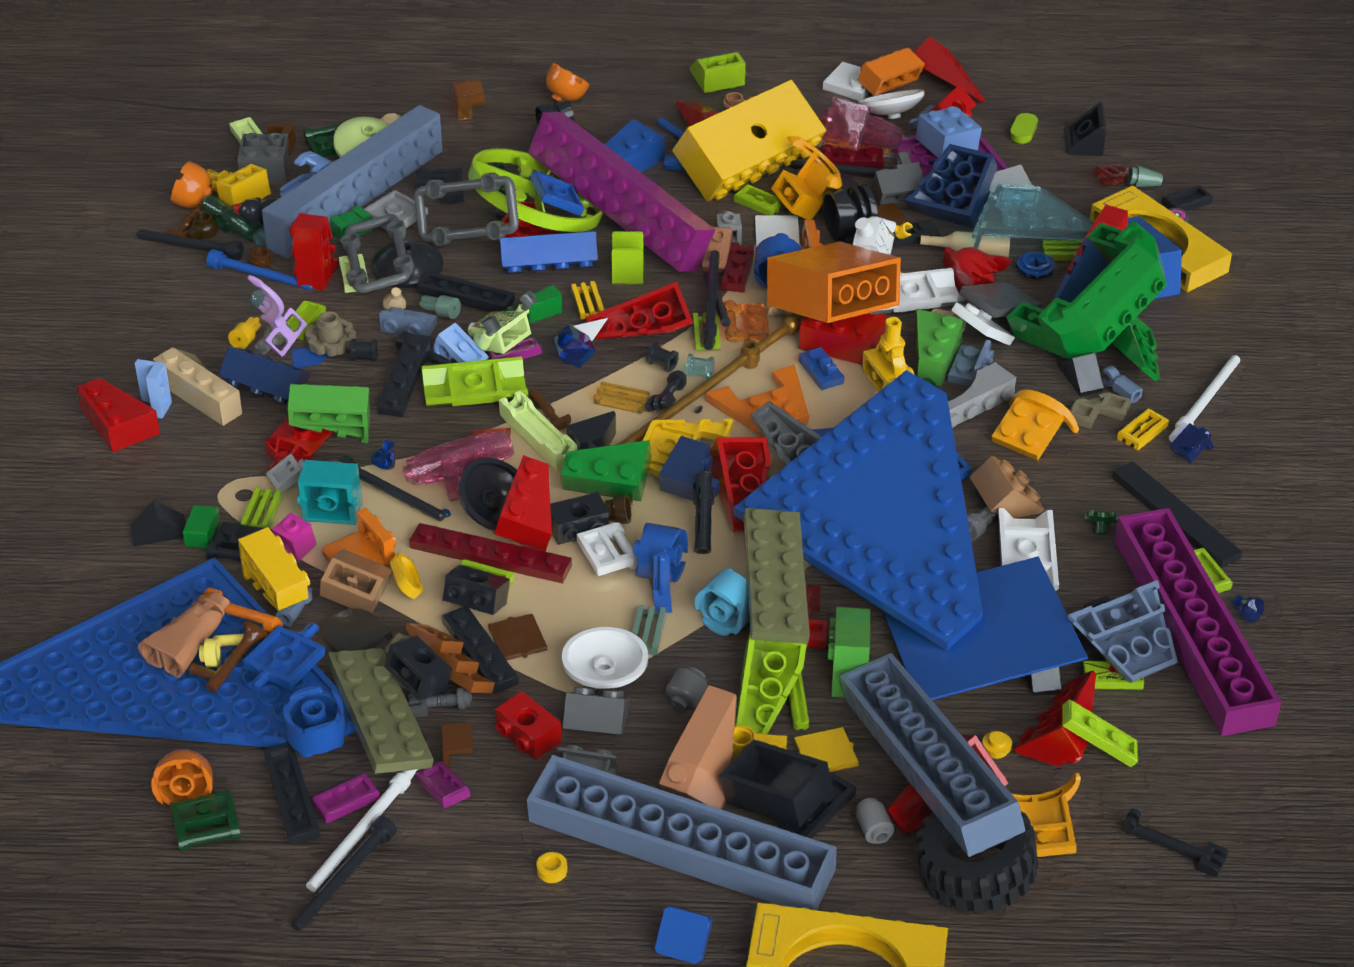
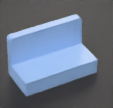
[135,359,172,419]

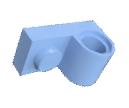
[433,323,489,363]

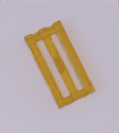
[593,381,650,414]

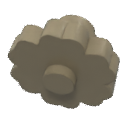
[305,311,357,357]

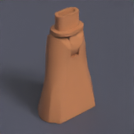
[138,592,230,678]

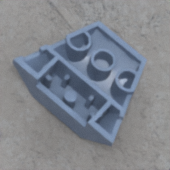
[1067,580,1178,683]

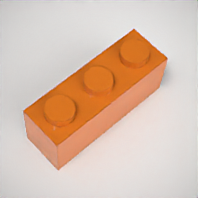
[857,48,925,96]

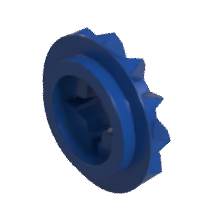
[1017,252,1055,280]

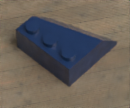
[905,144,998,228]
[1054,238,1109,303]
[219,346,311,404]

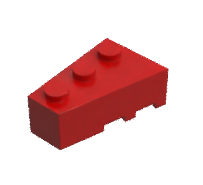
[290,213,339,290]

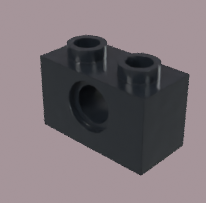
[550,492,609,545]
[443,564,510,615]
[384,636,452,701]

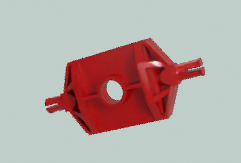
[265,417,337,471]

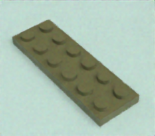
[744,508,810,644]
[326,648,434,774]

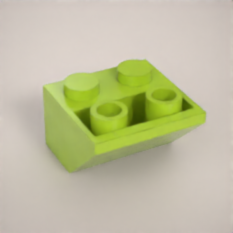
[690,52,746,93]

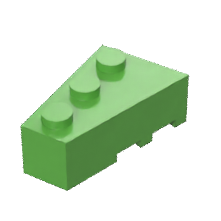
[828,607,870,698]

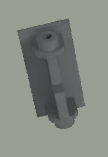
[557,745,619,775]

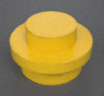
[982,731,1012,759]

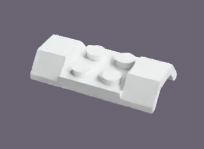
[866,268,965,314]
[998,508,1059,591]

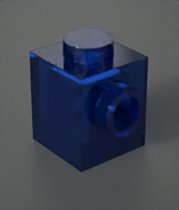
[552,324,596,368]

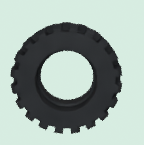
[916,811,1038,914]

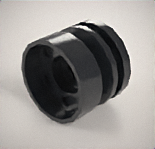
[823,184,878,240]

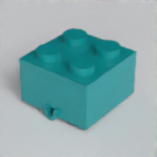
[297,460,362,525]

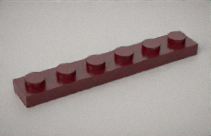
[409,523,572,584]

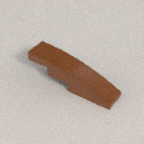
[405,623,495,694]

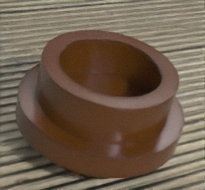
[249,247,273,268]

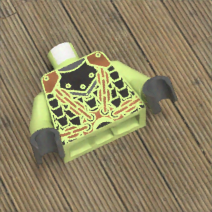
[468,290,537,354]

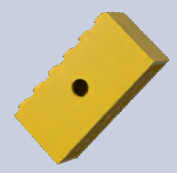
[672,80,827,202]

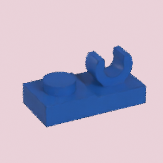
[799,347,845,390]

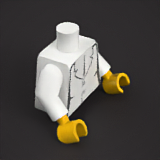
[853,216,913,274]

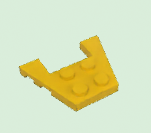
[643,418,734,478]

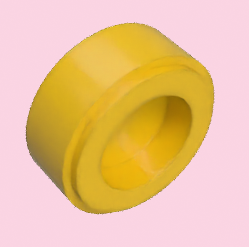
[536,852,567,883]

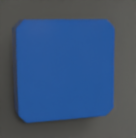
[655,906,713,964]

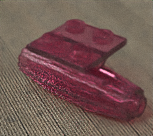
[818,97,903,151]
[403,431,514,502]

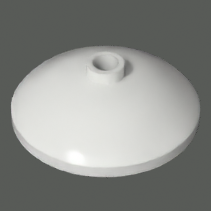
[859,89,925,119]
[562,627,648,689]

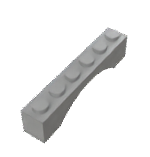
[948,362,1017,428]

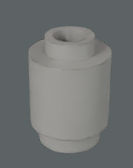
[856,798,894,844]

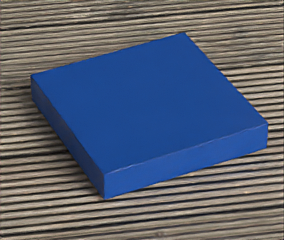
[530,170,585,216]

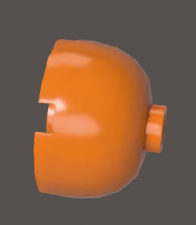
[546,62,590,102]
[171,161,213,209]
[151,749,213,805]

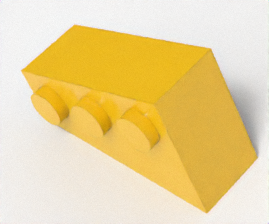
[238,527,310,611]

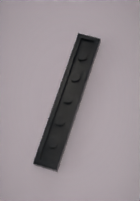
[1112,461,1242,568]

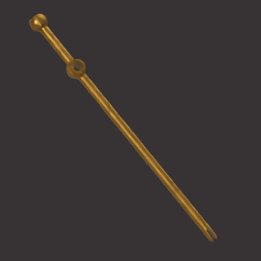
[617,315,801,445]

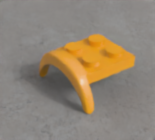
[991,390,1079,461]
[1011,773,1080,857]

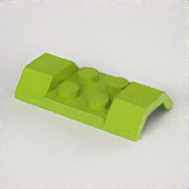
[422,357,528,407]

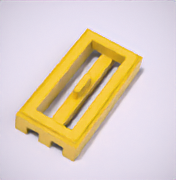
[571,281,604,320]
[1117,408,1169,451]

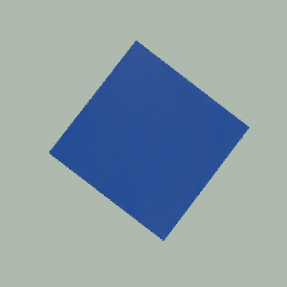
[883,556,1088,700]

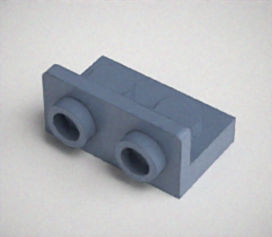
[379,307,437,336]
[948,340,994,387]

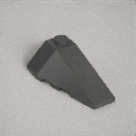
[751,401,821,466]

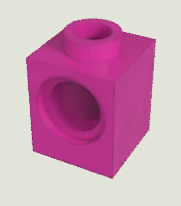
[272,512,317,562]

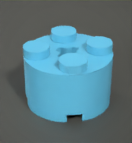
[695,568,750,636]

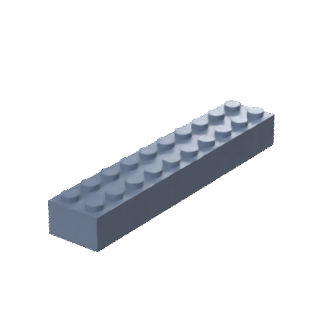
[262,105,443,259]
[839,653,1026,857]
[527,755,837,910]

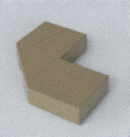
[1070,392,1132,429]

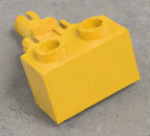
[207,164,271,212]
[862,317,914,392]

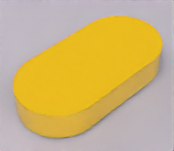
[390,553,423,599]

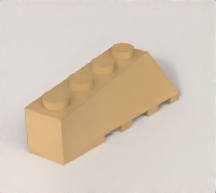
[153,347,242,426]

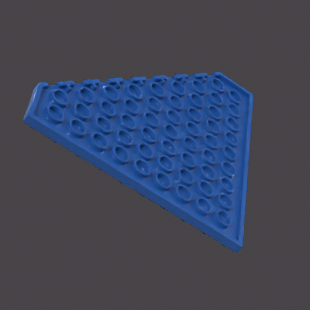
[734,370,983,651]
[0,557,356,748]

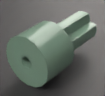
[419,295,461,319]

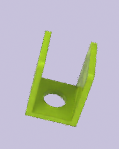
[612,231,644,284]

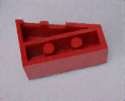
[799,314,887,365]
[77,378,160,452]
[494,455,552,552]

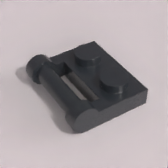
[206,522,273,561]

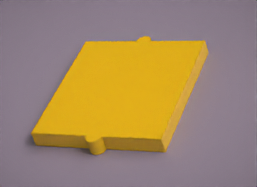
[794,727,859,772]

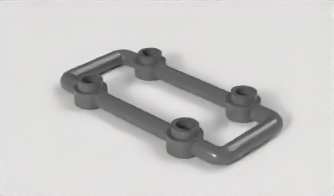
[414,173,519,246]
[340,214,414,293]

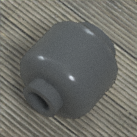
[665,666,708,711]

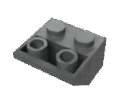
[237,133,288,182]
[563,687,631,734]

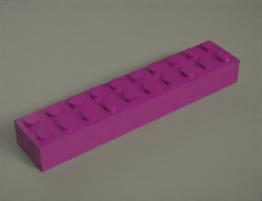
[528,112,715,272]
[1114,508,1281,736]

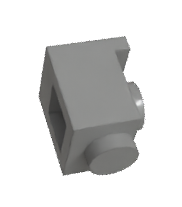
[716,211,742,245]

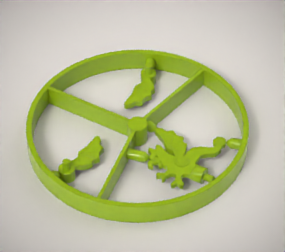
[468,149,603,232]

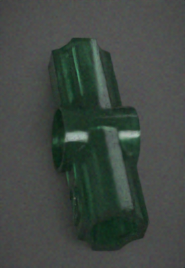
[200,194,262,243]

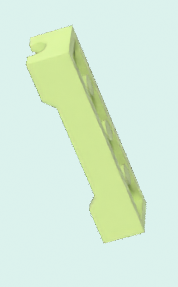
[499,390,578,471]

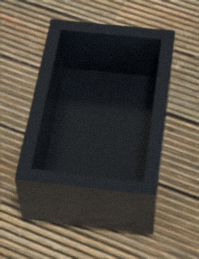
[719,739,833,827]

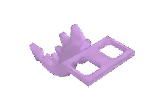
[247,275,307,357]

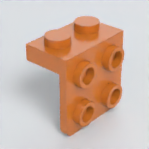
[322,507,396,566]

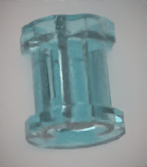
[685,354,715,379]

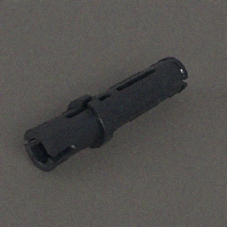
[693,472,714,554]

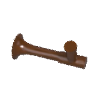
[189,621,267,693]

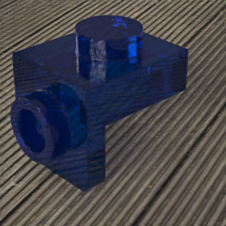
[1169,423,1214,463]

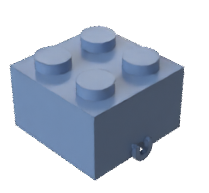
[915,106,982,158]

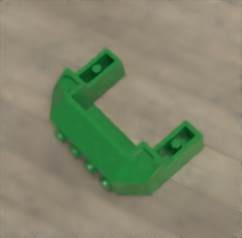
[1007,221,1167,359]

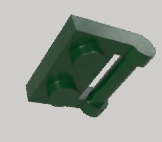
[303,120,347,157]
[170,790,241,852]

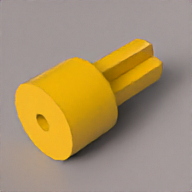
[228,317,261,348]

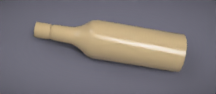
[920,231,1011,258]

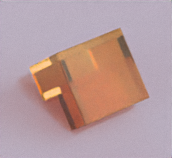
[453,79,485,120]

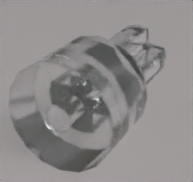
[255,322,291,355]
[967,507,995,542]

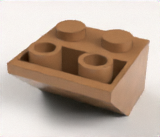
[970,456,1045,518]
[320,549,393,616]

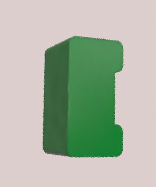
[330,205,372,239]
[521,285,562,323]
[183,505,220,549]

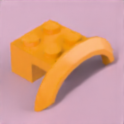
[771,136,842,220]

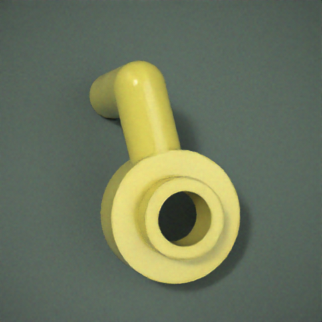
[199,634,244,668]

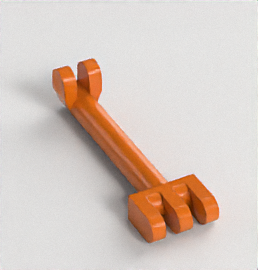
[190,588,283,636]

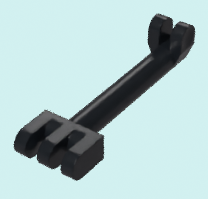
[1122,808,1229,877]

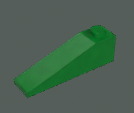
[1112,317,1160,382]

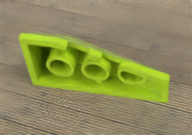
[735,632,807,734]

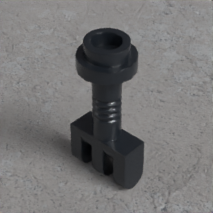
[645,370,687,412]

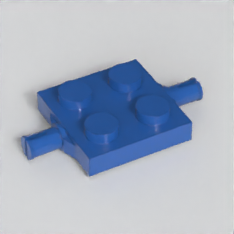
[243,622,326,692]

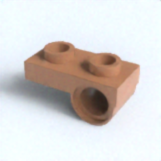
[702,227,733,274]

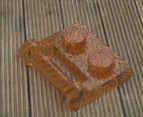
[724,300,769,342]

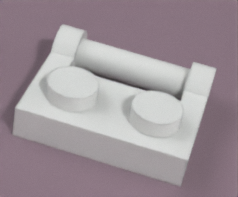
[577,522,638,576]

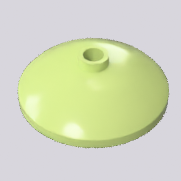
[333,116,390,157]

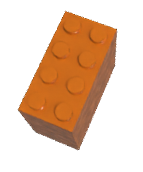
[767,242,901,323]

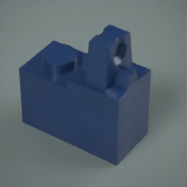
[659,436,720,501]

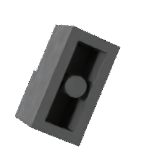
[872,152,923,206]

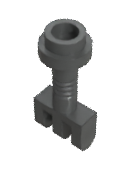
[408,687,472,718]

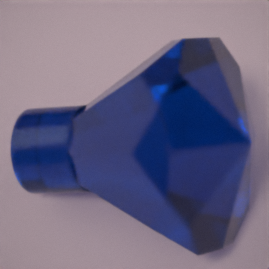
[371,440,395,470]
[1233,595,1265,623]

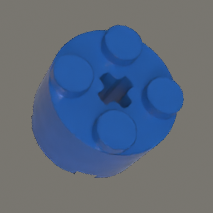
[754,233,802,289]
[633,522,688,582]
[283,686,346,757]

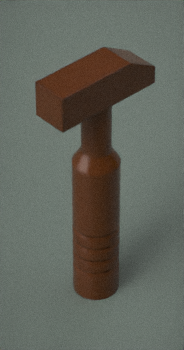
[164,204,206,237]
[530,389,571,431]

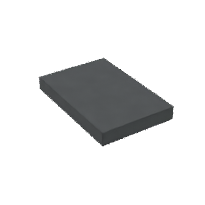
[959,282,1042,318]

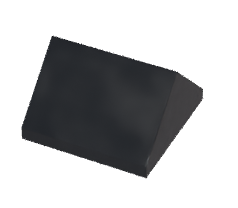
[1065,102,1107,156]

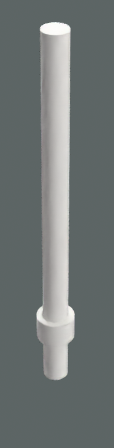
[1169,355,1240,443]
[306,769,419,892]

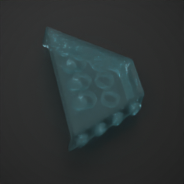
[972,184,1094,248]

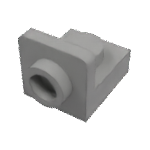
[266,454,304,494]

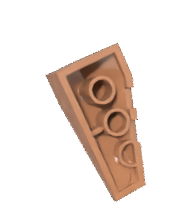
[659,685,737,810]

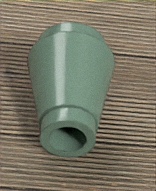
[1127,165,1163,188]

